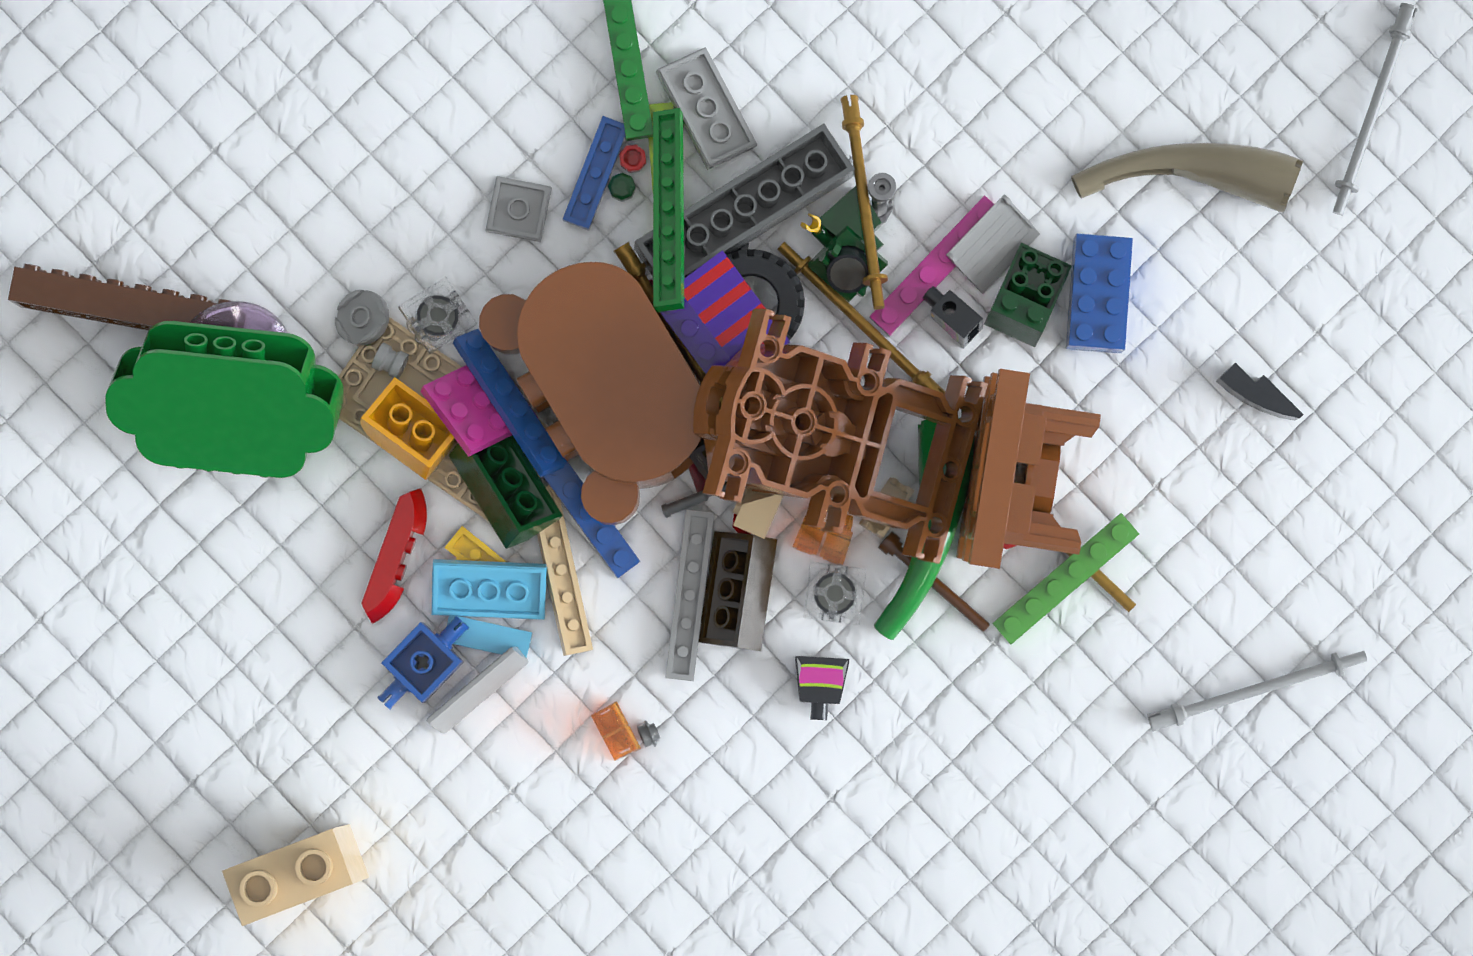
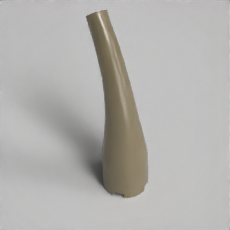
[1071,143,1304,213]

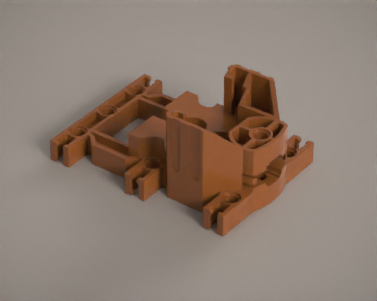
[693,309,988,564]
[956,369,1101,569]

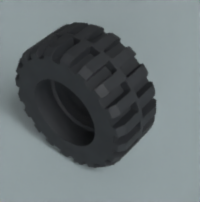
[726,249,805,340]

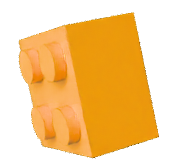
[360,377,457,480]

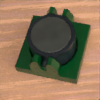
[808,226,888,302]

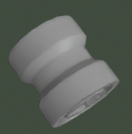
[371,342,409,379]

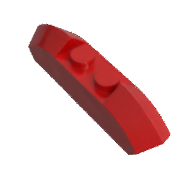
[361,488,427,624]

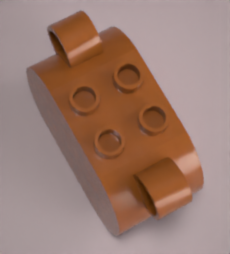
[479,262,704,525]

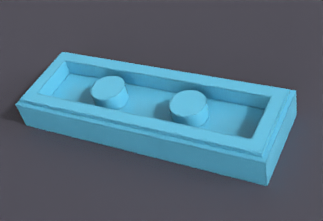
[447,616,533,658]

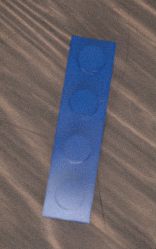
[563,116,626,231]

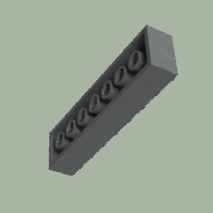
[634,123,855,278]

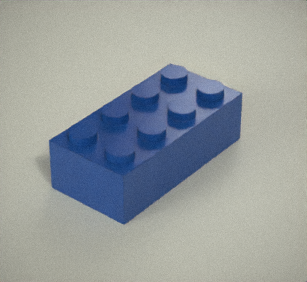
[1066,234,1133,353]

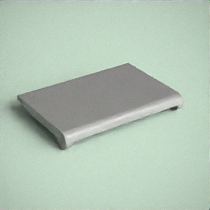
[946,194,1040,294]

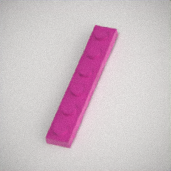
[869,195,994,337]

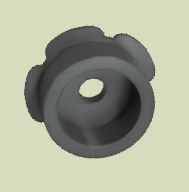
[637,720,660,748]

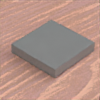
[485,176,552,242]

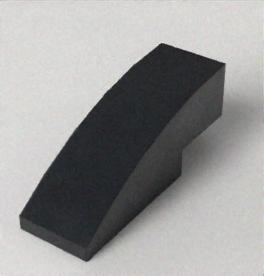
[1216,363,1304,421]

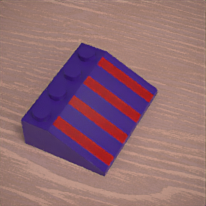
[660,250,790,374]

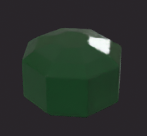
[608,173,636,202]

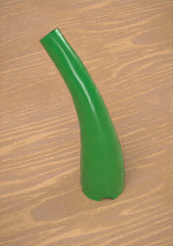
[874,418,975,640]

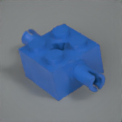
[377,615,469,710]

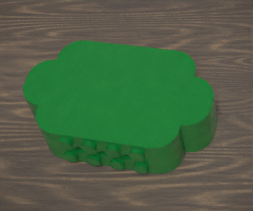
[105,321,344,478]

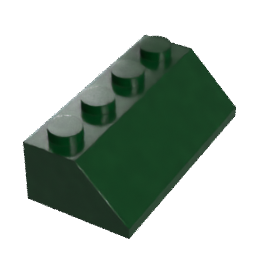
[449,435,563,549]

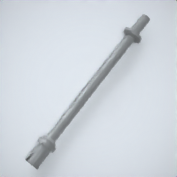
[1333,3,1418,216]
[1147,651,1367,732]

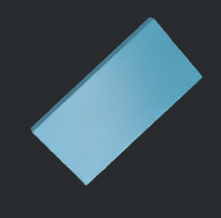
[431,559,547,620]

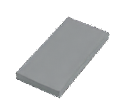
[656,47,757,170]

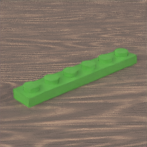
[992,513,1140,644]

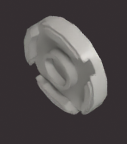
[335,290,389,346]

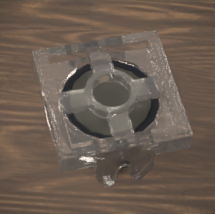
[398,277,477,354]
[803,562,867,625]

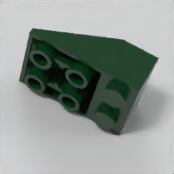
[984,243,1072,347]

